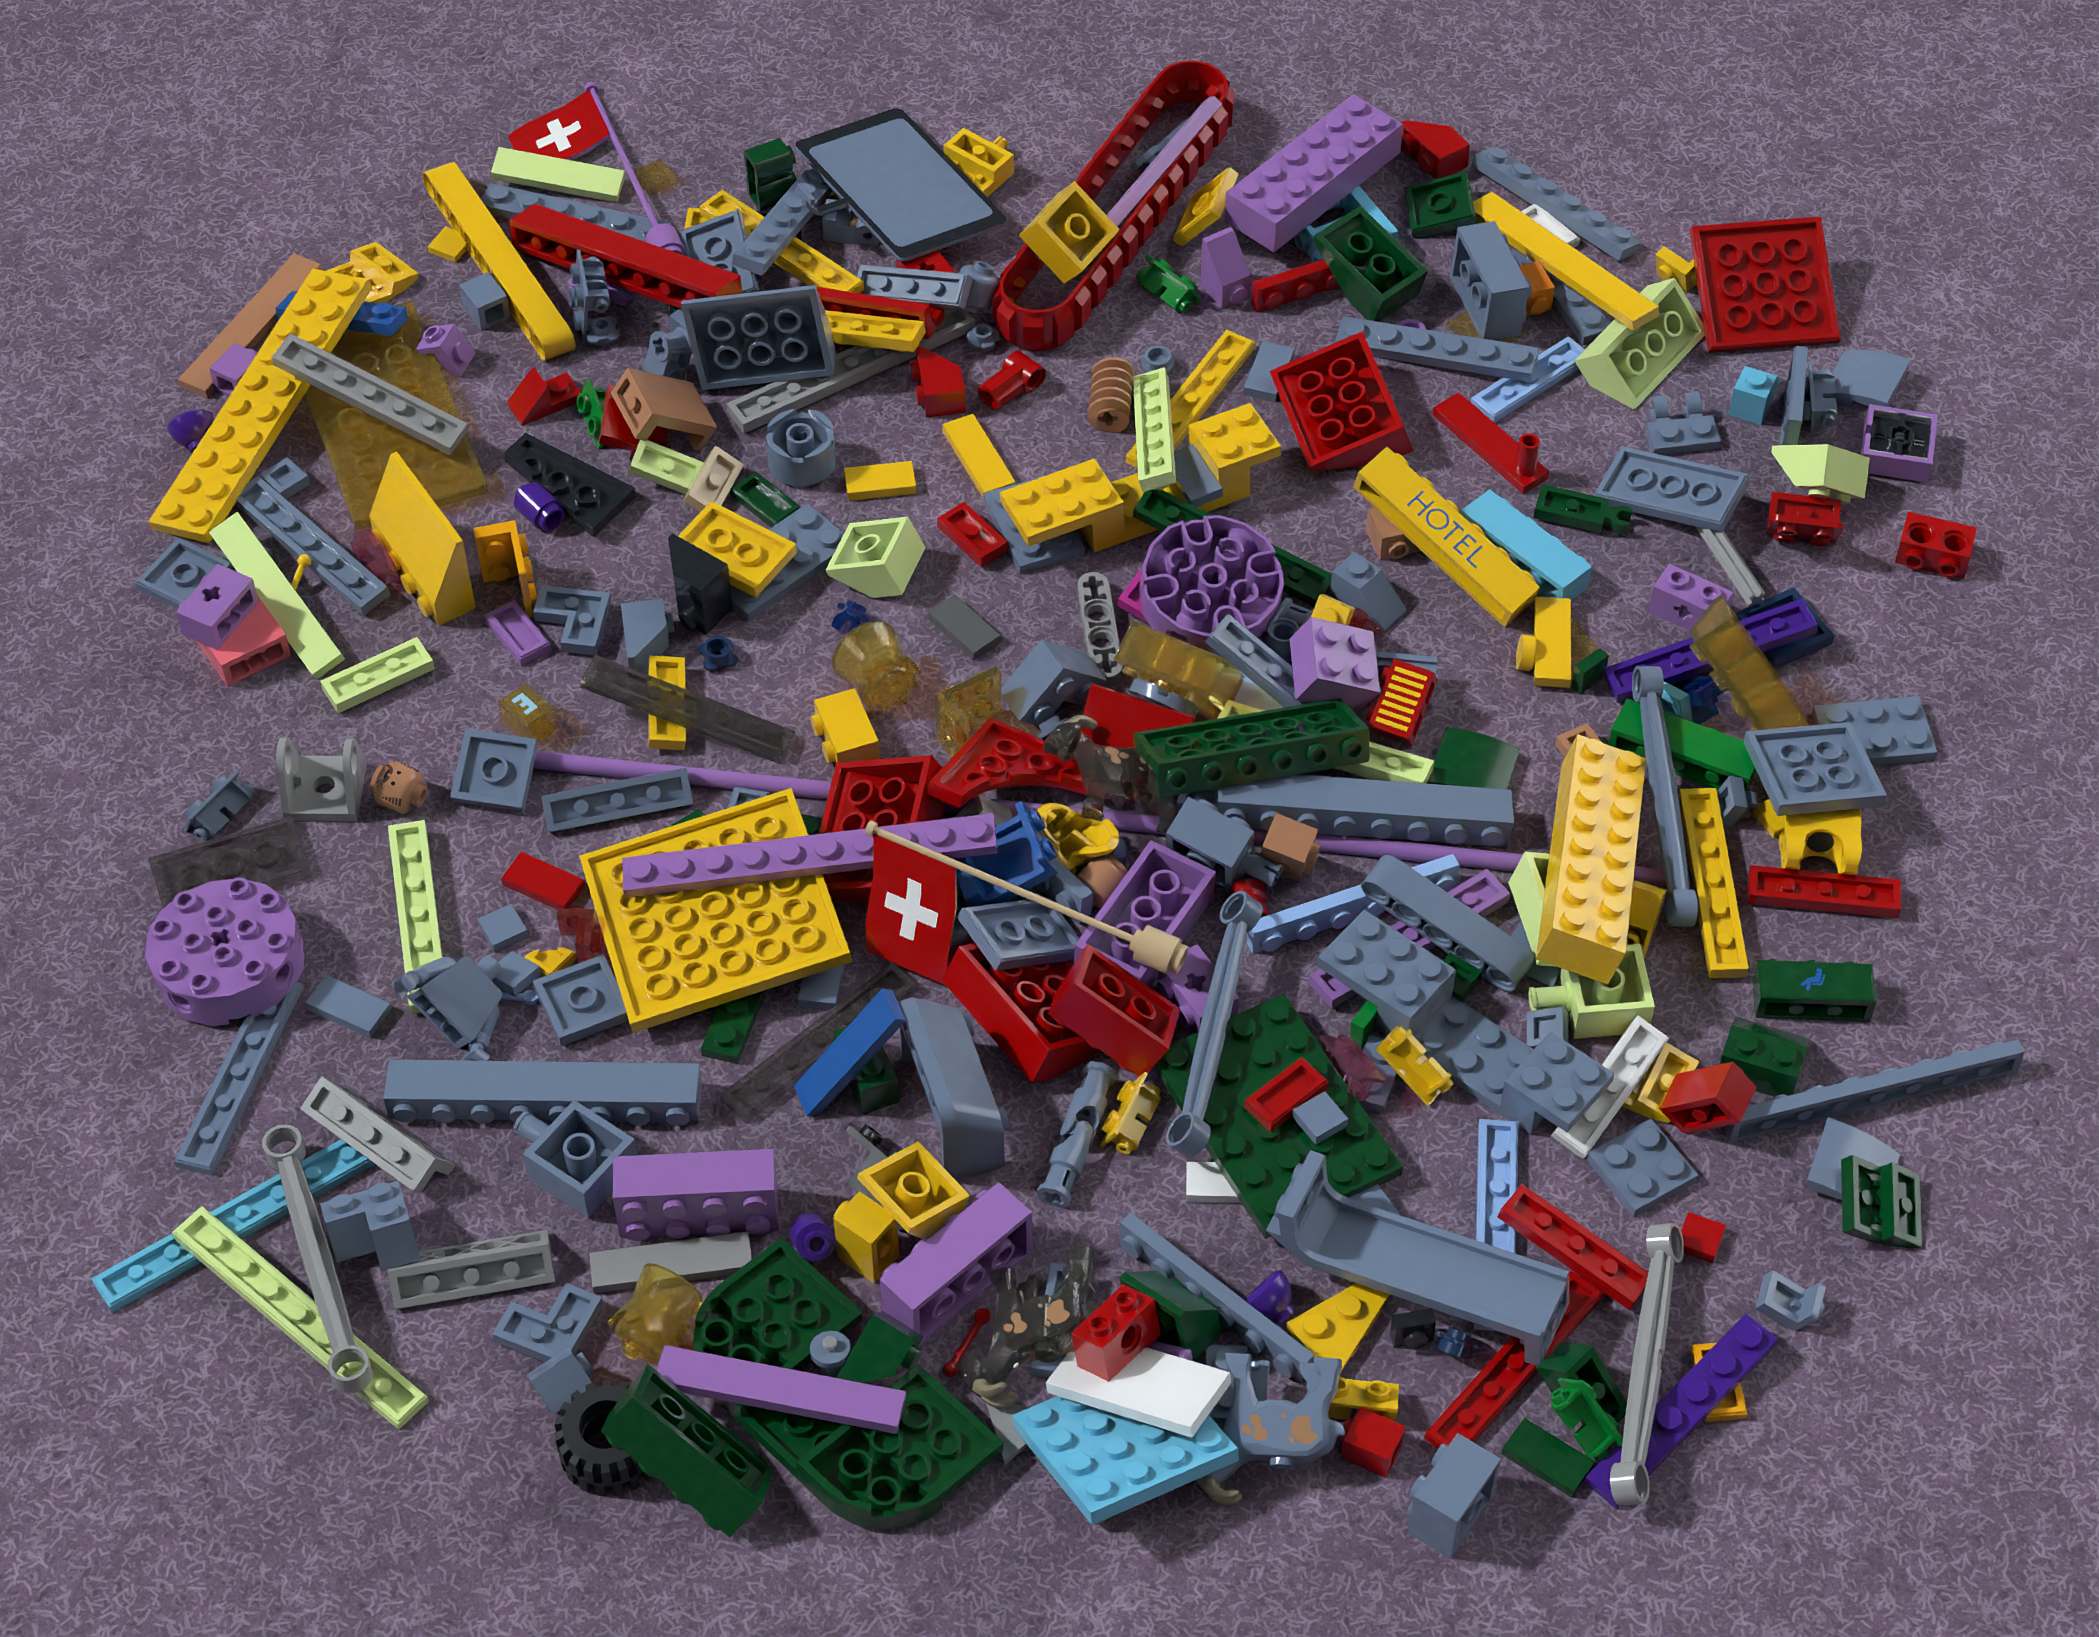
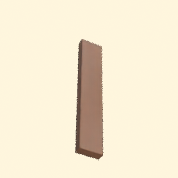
[178,253,322,398]

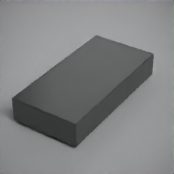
[928,595,1001,661]

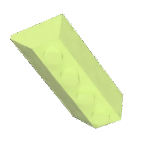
[1575,278,1705,409]

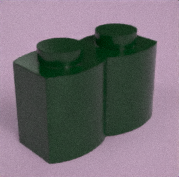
[744,138,797,211]

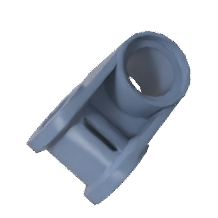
[643,326,693,381]
[1266,597,1314,663]

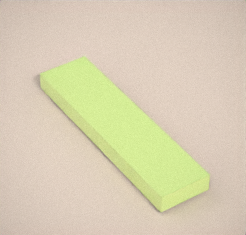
[491,147,625,202]

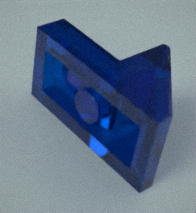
[1671,676,1729,725]

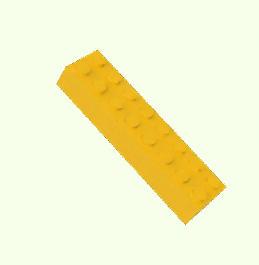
[1536,734,1646,984]

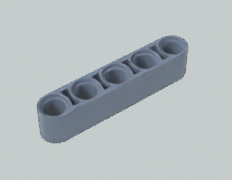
[1361,855,1535,992]

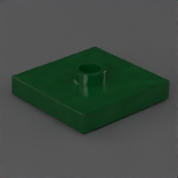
[1404,171,1477,238]

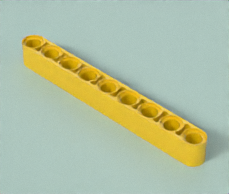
[422,162,576,361]

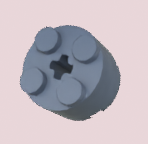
[766,409,836,490]

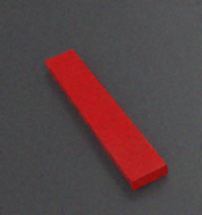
[1424,1270,1604,1449]

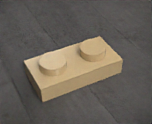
[683,446,744,512]

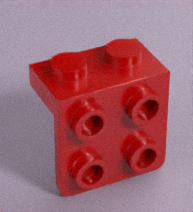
[1766,491,1844,547]

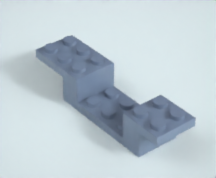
[1317,910,1614,1135]

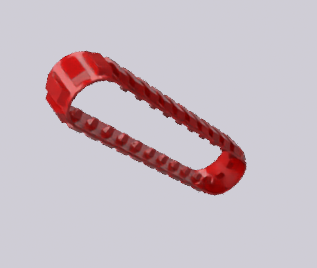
[992,60,1234,351]

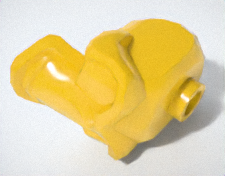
[1037,803,1119,875]

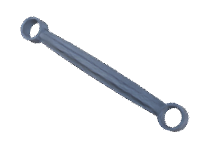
[1632,666,1698,927]
[1166,891,1263,1158]

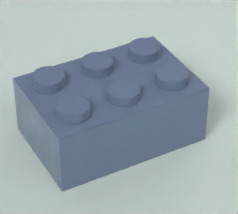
[1449,221,1531,341]

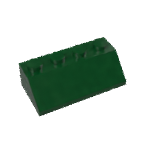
[601,1364,774,1537]

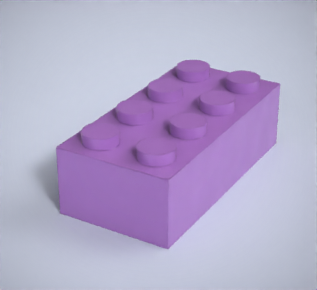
[1074,840,1216,988]
[613,1149,779,1241]
[880,1182,1033,1347]

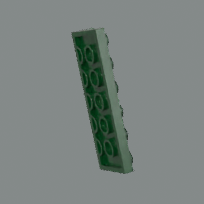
[1133,698,1370,798]

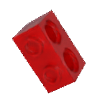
[1895,511,1977,579]

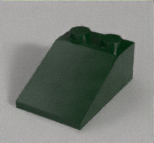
[1313,206,1428,322]

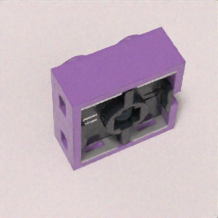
[1861,404,1938,483]

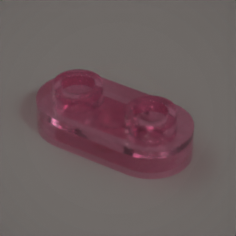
[350,527,399,585]

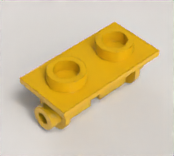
[1376,1026,1454,1106]
[1100,1072,1161,1154]
[1328,1377,1399,1421]

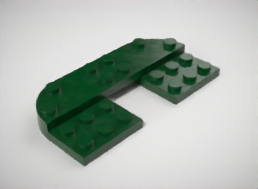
[693,1237,1004,1529]

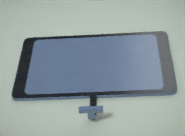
[796,108,1007,261]

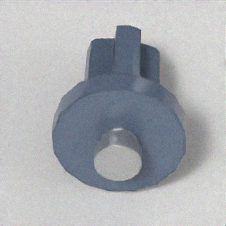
[810,1331,851,1378]

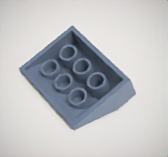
[681,285,836,390]

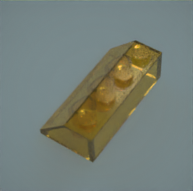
[1690,595,1810,731]

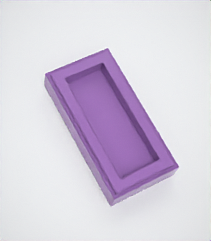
[484,600,552,666]

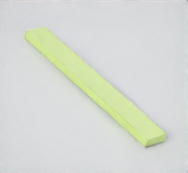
[172,1206,428,1430]

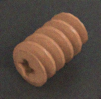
[1087,357,1134,433]

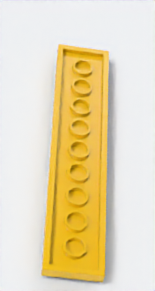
[148,268,372,543]

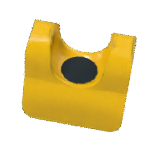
[1778,808,1862,876]

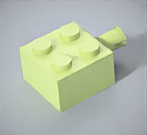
[1529,944,1655,1039]

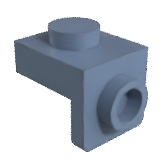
[1755,1270,1826,1331]

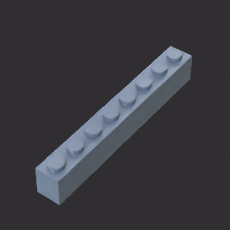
[1214,774,1514,847]
[383,1059,702,1126]

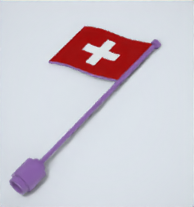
[508,82,686,256]

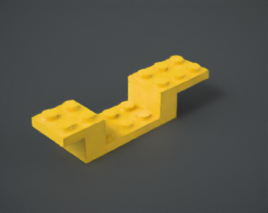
[1000,403,1281,553]

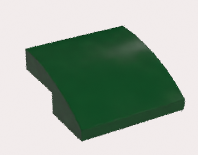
[1426,727,1520,789]
[1841,1155,1922,1248]

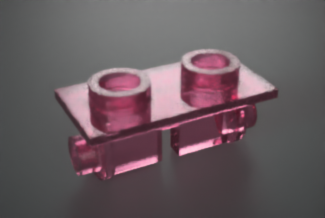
[1320,1035,1387,1101]

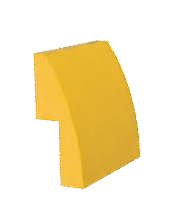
[326,242,419,303]
[1620,1029,1699,1123]

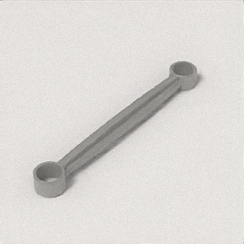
[262,1125,373,1393]
[1610,1223,1684,1505]

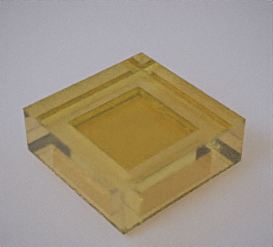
[634,159,678,196]

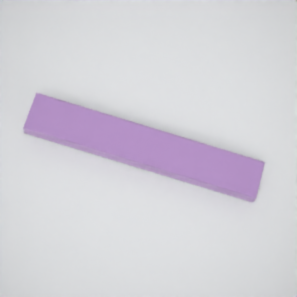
[1107,96,1222,226]

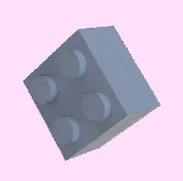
[1406,1433,1501,1559]

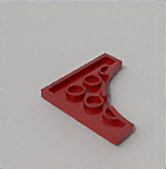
[927,717,1120,808]

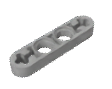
[1077,572,1123,687]

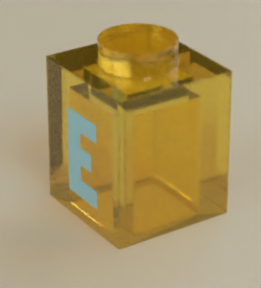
[498,683,557,741]

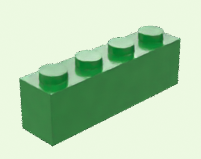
[1608,699,1757,791]

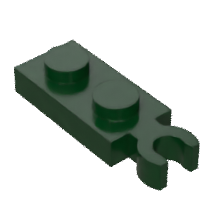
[1533,484,1632,535]

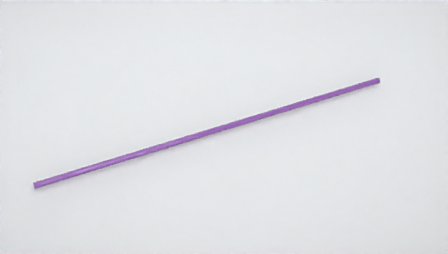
[533,751,1667,888]

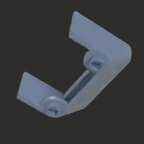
[898,997,1009,1179]

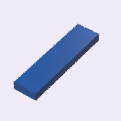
[794,988,906,1117]

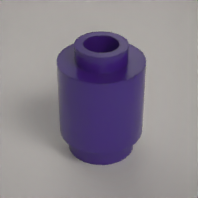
[514,482,564,531]
[790,1212,835,1262]

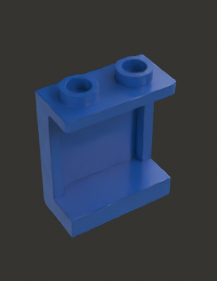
[953,800,1058,907]

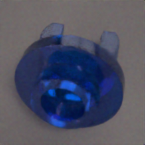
[832,599,870,638]

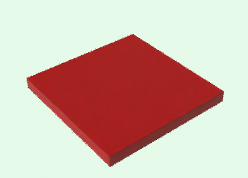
[1689,216,1841,353]

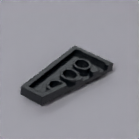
[504,433,635,537]

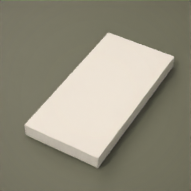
[1046,1347,1231,1438]

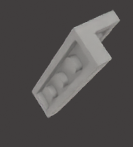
[300,1076,455,1194]
[388,1230,555,1309]

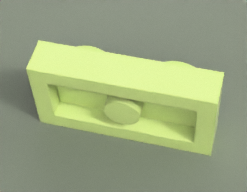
[628,440,704,495]

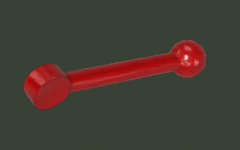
[942,1308,991,1378]

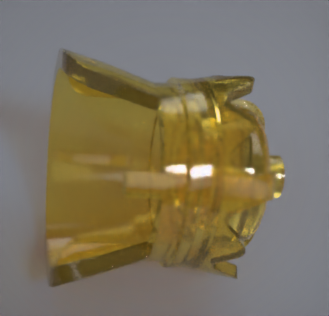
[832,622,922,712]
[607,1263,703,1363]

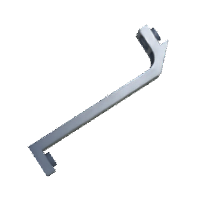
[1266,1150,1569,1366]

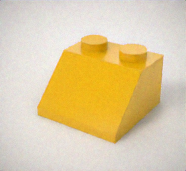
[857,1141,970,1239]

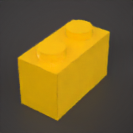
[810,688,880,766]
[833,1191,899,1284]

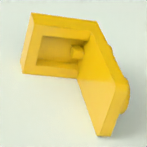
[1655,246,1697,292]

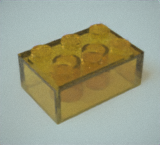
[1114,620,1245,716]

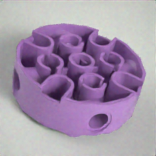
[1139,515,1284,658]
[145,877,305,1026]

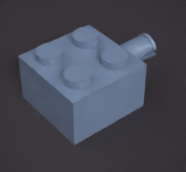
[1166,796,1283,892]
[513,1100,637,1219]

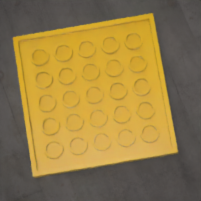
[579,788,853,1033]

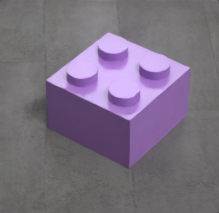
[1290,617,1380,714]

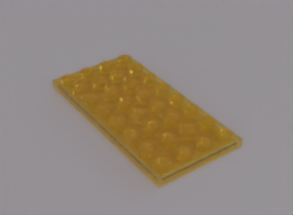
[304,301,489,531]

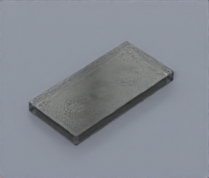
[148,816,312,908]

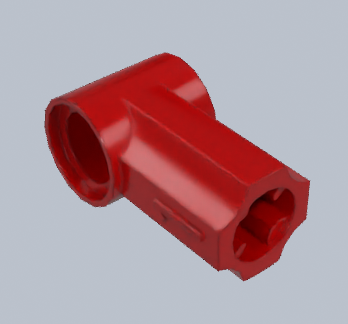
[978,350,1047,410]

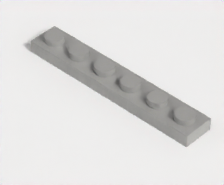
[272,333,468,455]

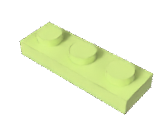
[320,637,435,713]

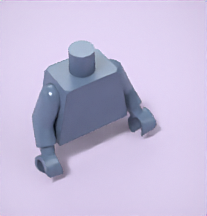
[392,955,502,1061]

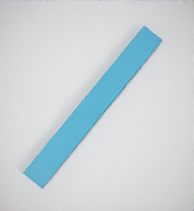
[91,1139,375,1313]

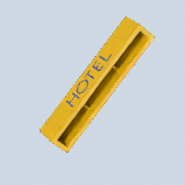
[1353,447,1540,627]

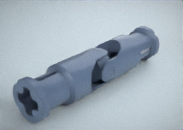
[1036,1061,1117,1208]

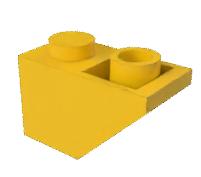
[1626,880,1667,959]

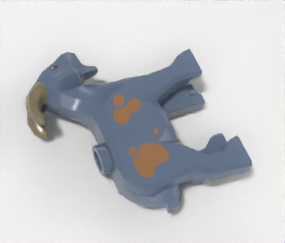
[1195,1353,1345,1506]

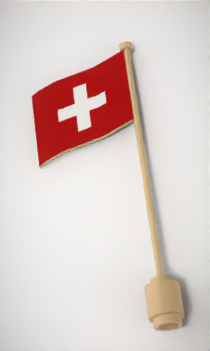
[865,820,1189,985]

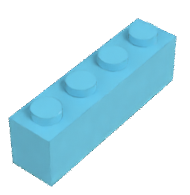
[1460,489,1592,601]

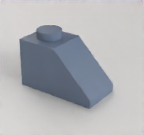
[1330,552,1407,633]
[621,598,675,679]

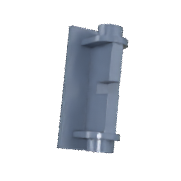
[1803,362,1838,434]
[183,769,254,842]

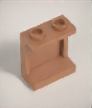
[611,368,717,451]

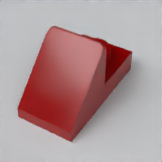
[507,367,581,426]

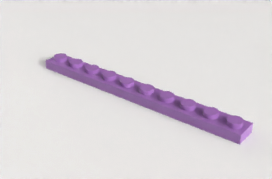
[622,813,998,898]

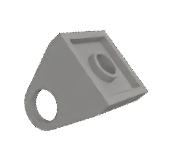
[276,737,367,822]

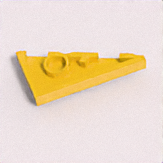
[1286,1283,1390,1374]

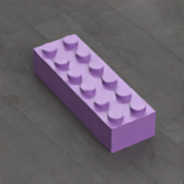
[1224,94,1403,252]

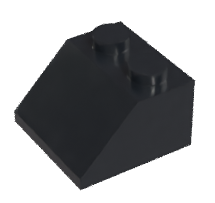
[668,533,733,635]

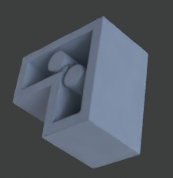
[998,639,1107,726]
[320,1181,421,1271]

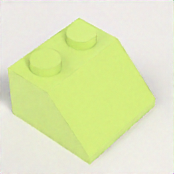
[1771,444,1870,504]
[825,517,926,598]

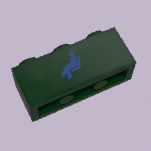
[1752,959,1877,1022]

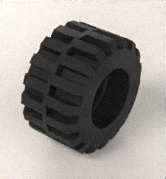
[554,1380,650,1496]

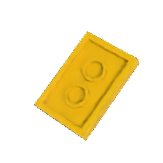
[678,501,797,597]

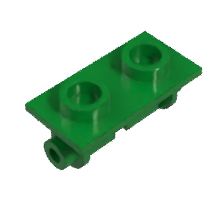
[1136,255,1202,313]
[577,379,606,450]
[1550,1378,1623,1461]

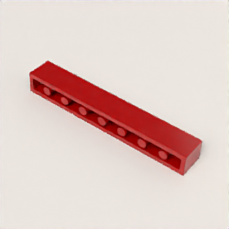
[509,203,742,309]

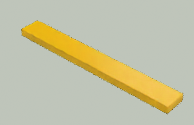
[1474,192,1659,331]

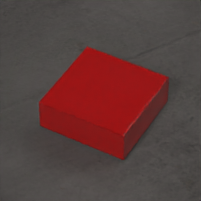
[1681,1212,1726,1263]

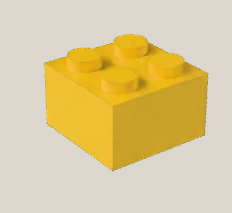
[1019,181,1120,283]

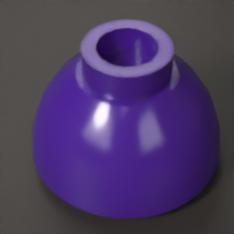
[167,409,214,453]
[1244,1270,1295,1325]

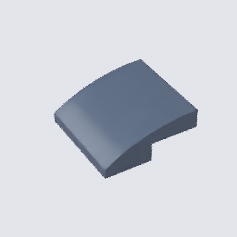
[1832,350,1911,408]
[1805,1117,1900,1208]

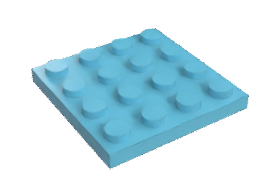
[1012,1396,1239,1525]

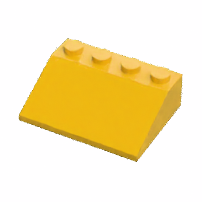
[368,452,476,626]

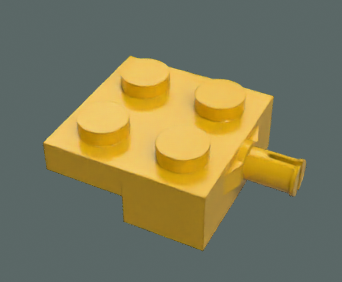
[944,128,1014,197]

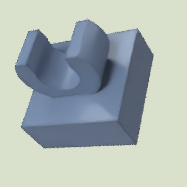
[1717,776,1759,828]

